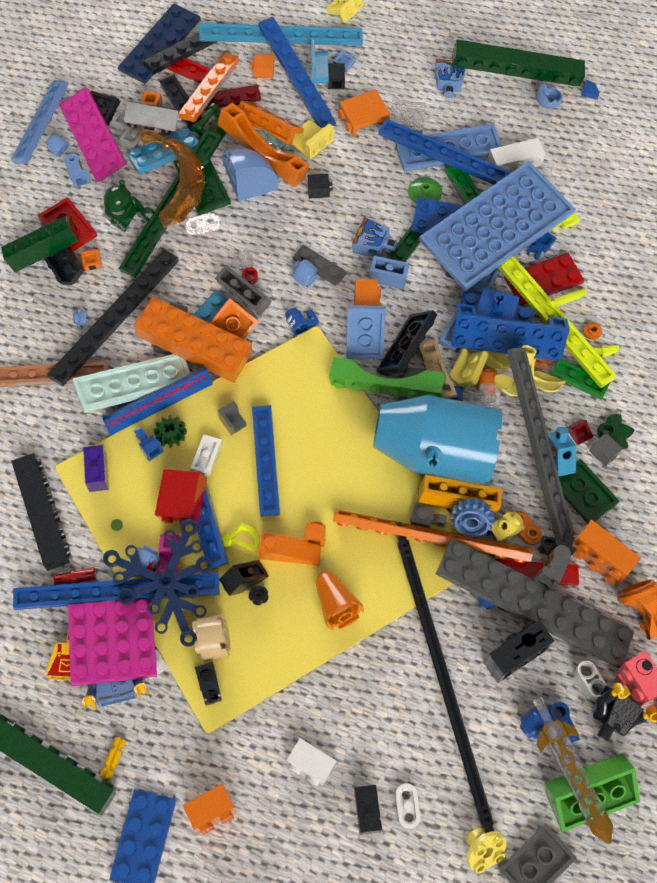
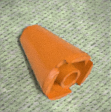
[315,571,364,630]

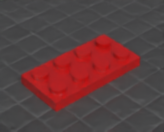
[504,252,585,306]

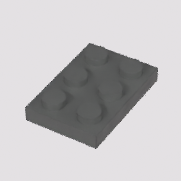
[498,823,577,883]

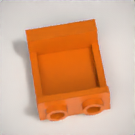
[338,89,390,137]

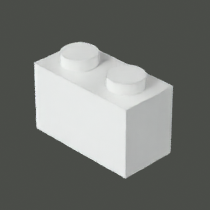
[286,738,337,787]

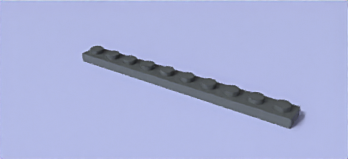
[507,348,574,540]

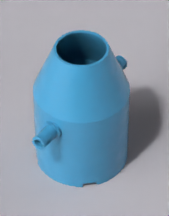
[373,395,502,486]

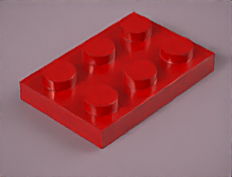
[38,197,98,251]

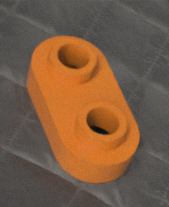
[515,511,542,546]

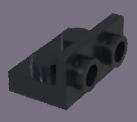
[44,247,85,285]

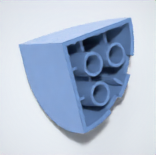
[222,148,280,201]

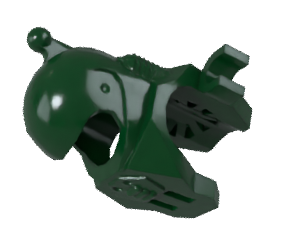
[104,179,154,232]

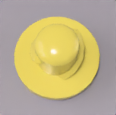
[466,828,507,873]

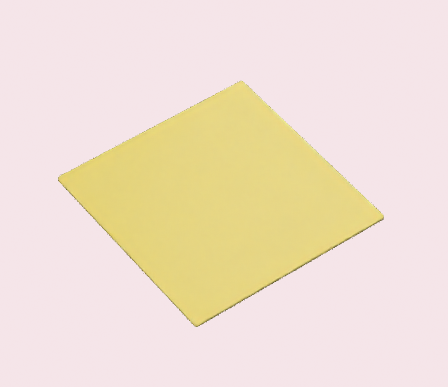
[55,326,461,734]

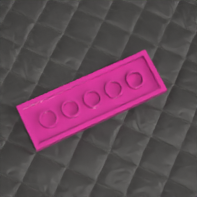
[59,86,127,182]

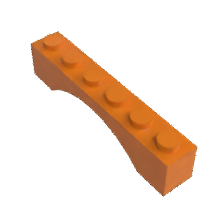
[218,103,309,187]

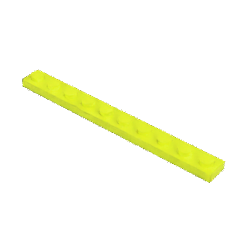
[498,257,617,388]

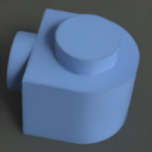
[46,134,70,158]

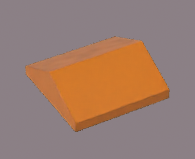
[210,298,259,339]

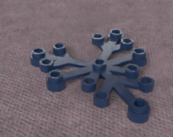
[103,519,212,647]

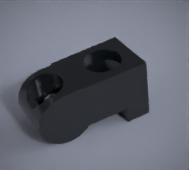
[195,662,222,706]

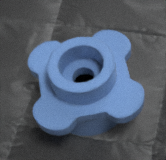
[73,307,86,329]

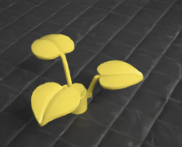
[485,345,566,396]

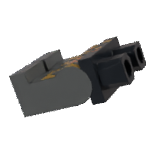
[533,533,576,590]

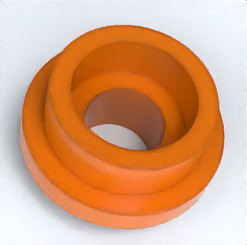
[583,322,602,340]

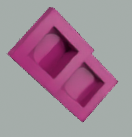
[157,534,181,574]

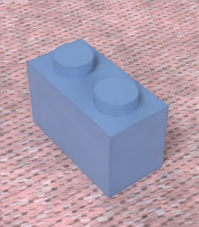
[369,256,409,289]

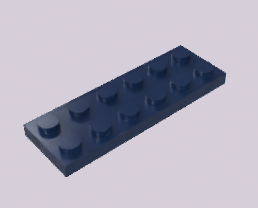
[118,3,201,84]

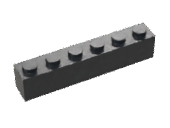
[11,453,72,571]

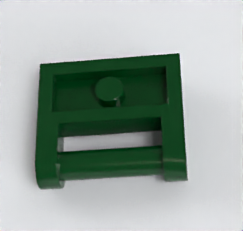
[192,103,227,139]

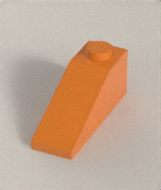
[259,533,321,566]

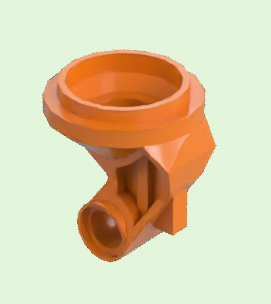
[617,579,657,640]

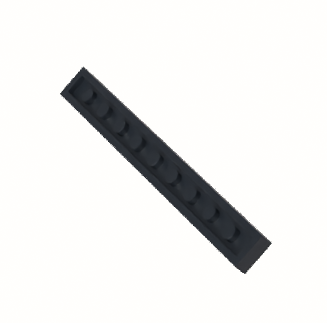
[47,249,179,386]

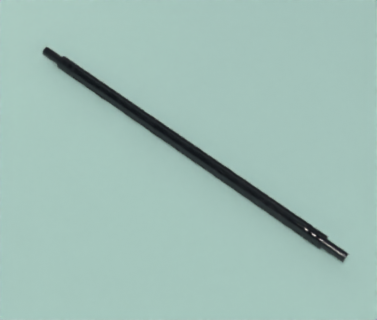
[396,522,494,833]

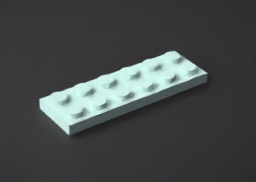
[72,354,191,413]

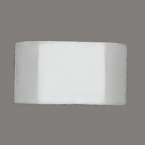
[574,661,607,702]

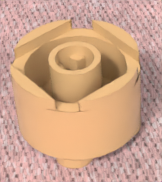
[192,614,230,661]

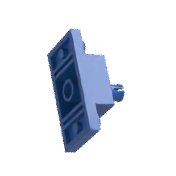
[454,287,535,324]

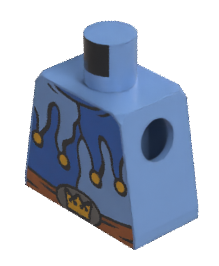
[434,59,466,98]
[352,217,397,257]

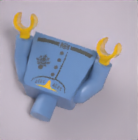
[82,678,150,711]

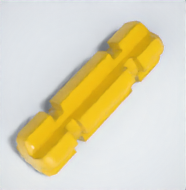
[100,737,126,780]

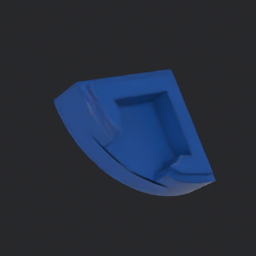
[582,80,599,100]

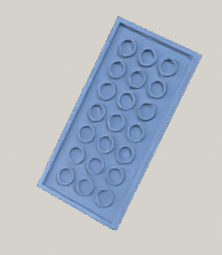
[419,161,576,291]

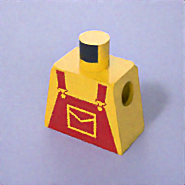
[46,632,70,680]

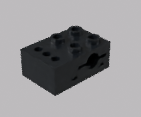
[483,620,555,683]

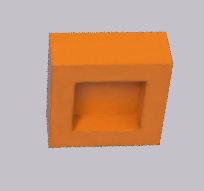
[81,249,102,271]

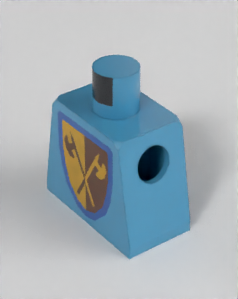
[548,427,576,476]

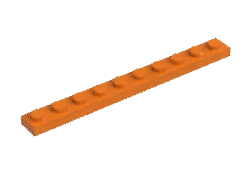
[333,509,532,563]

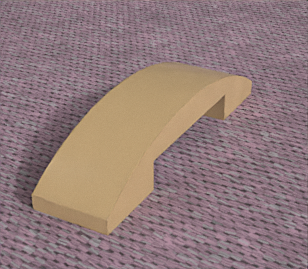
[419,339,457,399]

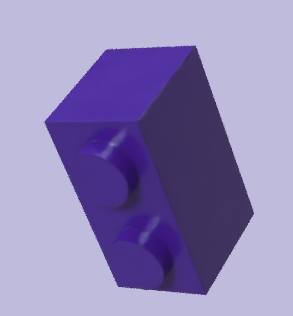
[83,445,109,492]

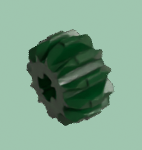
[154,415,187,448]

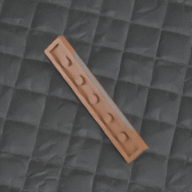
[0,362,109,387]

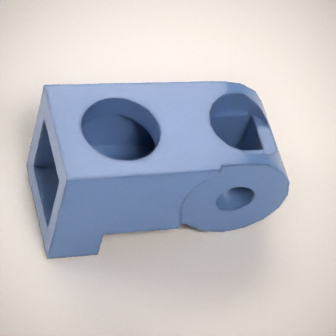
[64,153,91,188]

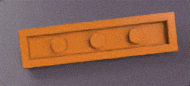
[238,101,304,145]

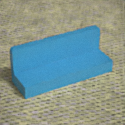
[311,40,329,83]

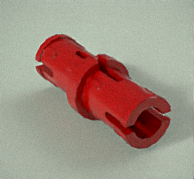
[53,567,96,585]

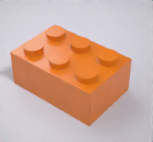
[572,520,641,587]

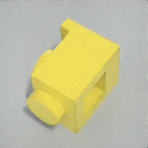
[492,511,525,542]

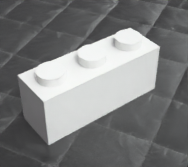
[488,138,545,171]

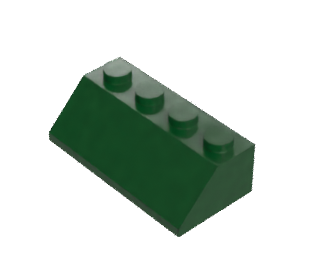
[1,216,79,272]

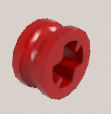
[242,267,258,285]

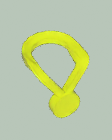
[222,523,260,550]

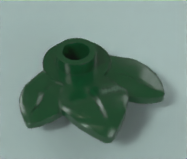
[597,414,635,449]

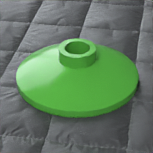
[408,177,442,204]

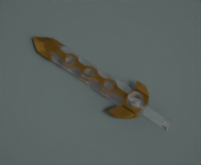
[533,697,613,844]

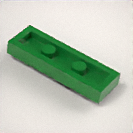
[551,359,610,400]

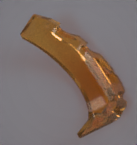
[138,130,205,227]

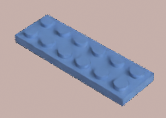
[396,123,502,172]

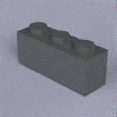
[215,265,272,315]

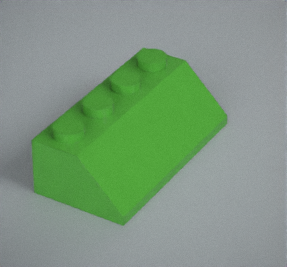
[544,753,640,832]

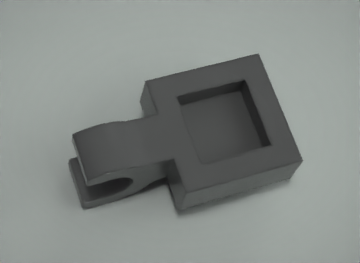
[410,503,447,528]

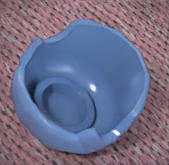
[537,83,563,108]

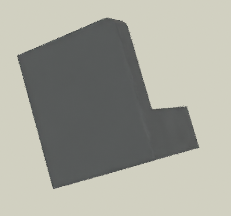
[218,401,247,436]
[589,433,623,467]

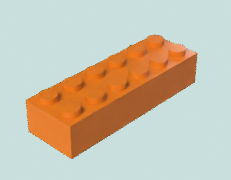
[134,297,252,383]

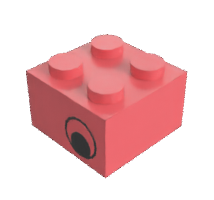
[615,651,657,707]

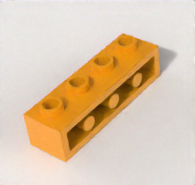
[418,474,502,516]

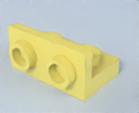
[326,0,364,23]
[449,348,489,388]

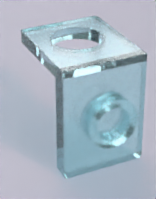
[262,129,287,151]

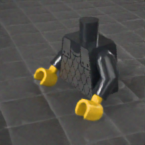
[593,683,657,742]

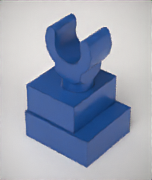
[134,427,163,461]

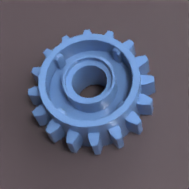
[451,498,495,537]

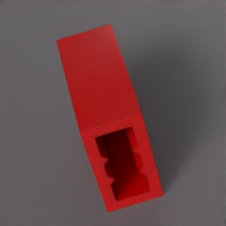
[154,469,207,526]

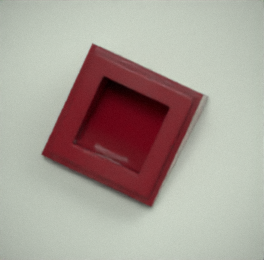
[566,420,593,445]

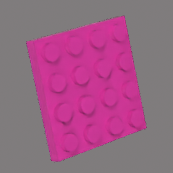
[68,599,157,686]

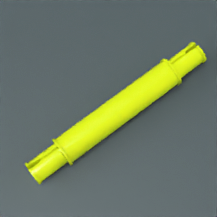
[545,289,587,310]

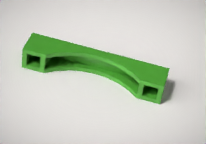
[329,357,446,399]

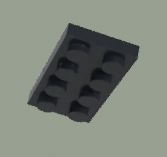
[376,310,438,375]

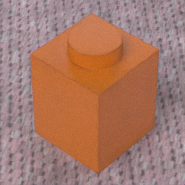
[250,54,275,78]

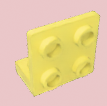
[292,120,334,160]

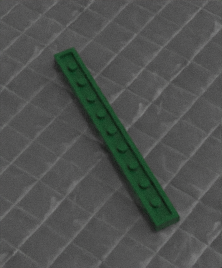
[119,130,222,278]

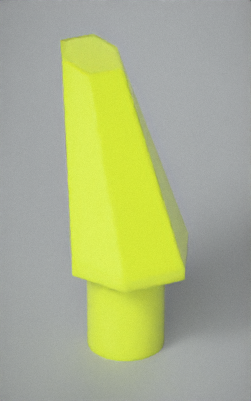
[593,345,619,358]

